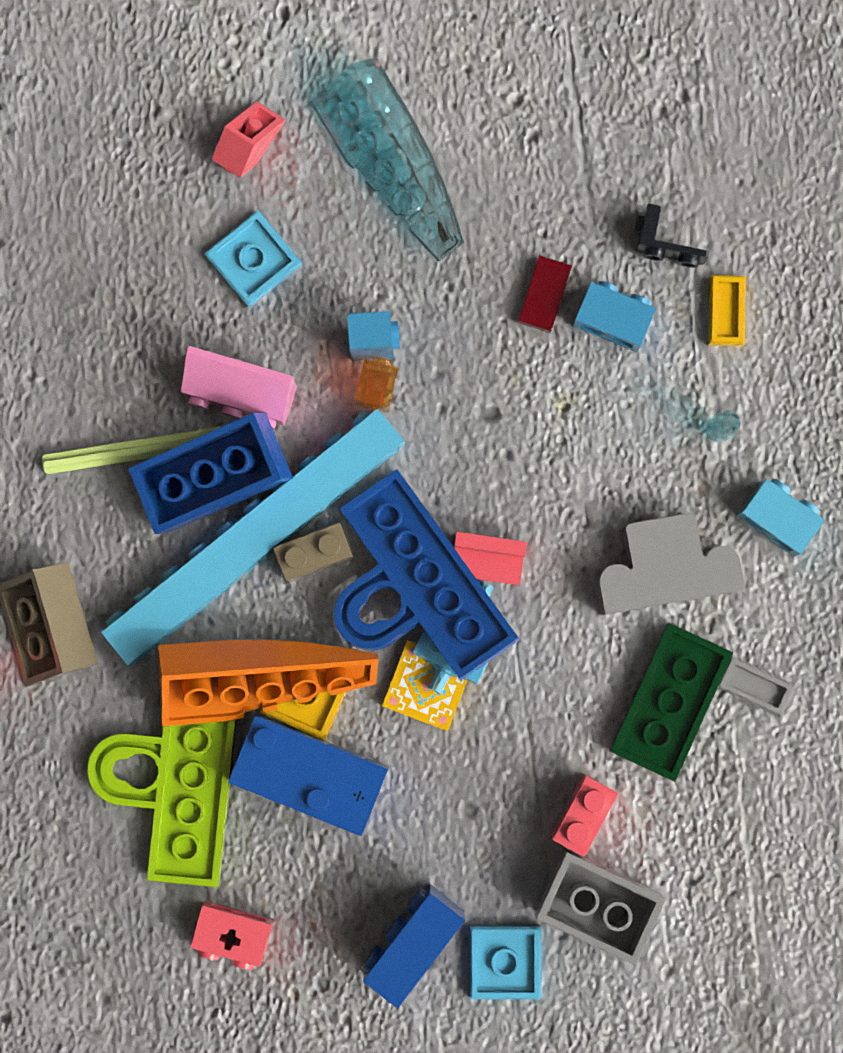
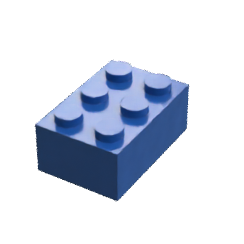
[362,884,465,1009]

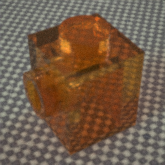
[354,357,399,413]

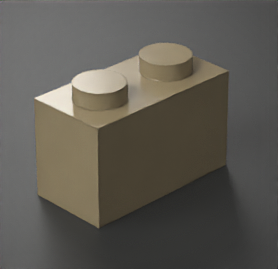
[273,522,354,583]

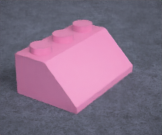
[181,346,297,429]

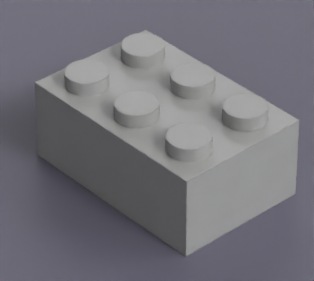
[534,848,666,966]

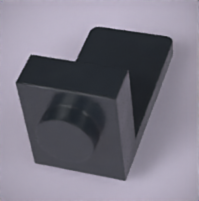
[633,203,710,268]

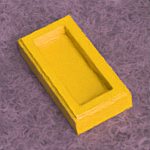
[708,275,746,347]

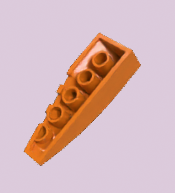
[158,640,379,726]

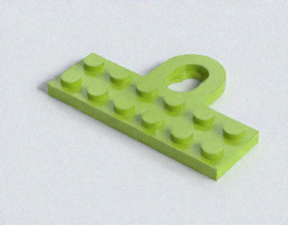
[87,720,237,888]

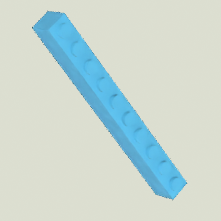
[101,409,405,666]

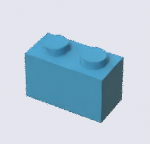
[573,281,656,352]
[347,311,400,361]

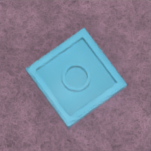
[204,210,302,308]
[469,925,541,999]

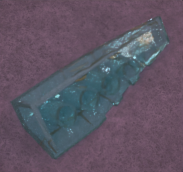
[310,58,464,262]

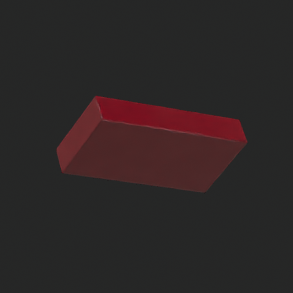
[518,255,572,333]

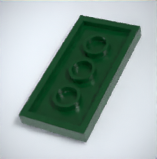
[609,623,734,782]

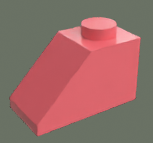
[212,101,285,178]

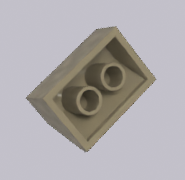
[0,562,98,687]

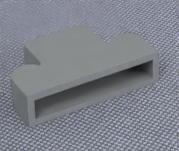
[597,511,746,615]

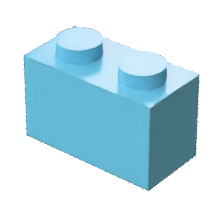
[737,479,825,556]

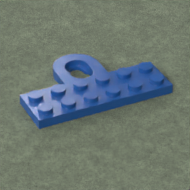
[334,469,519,681]

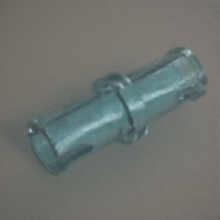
[707,410,741,442]

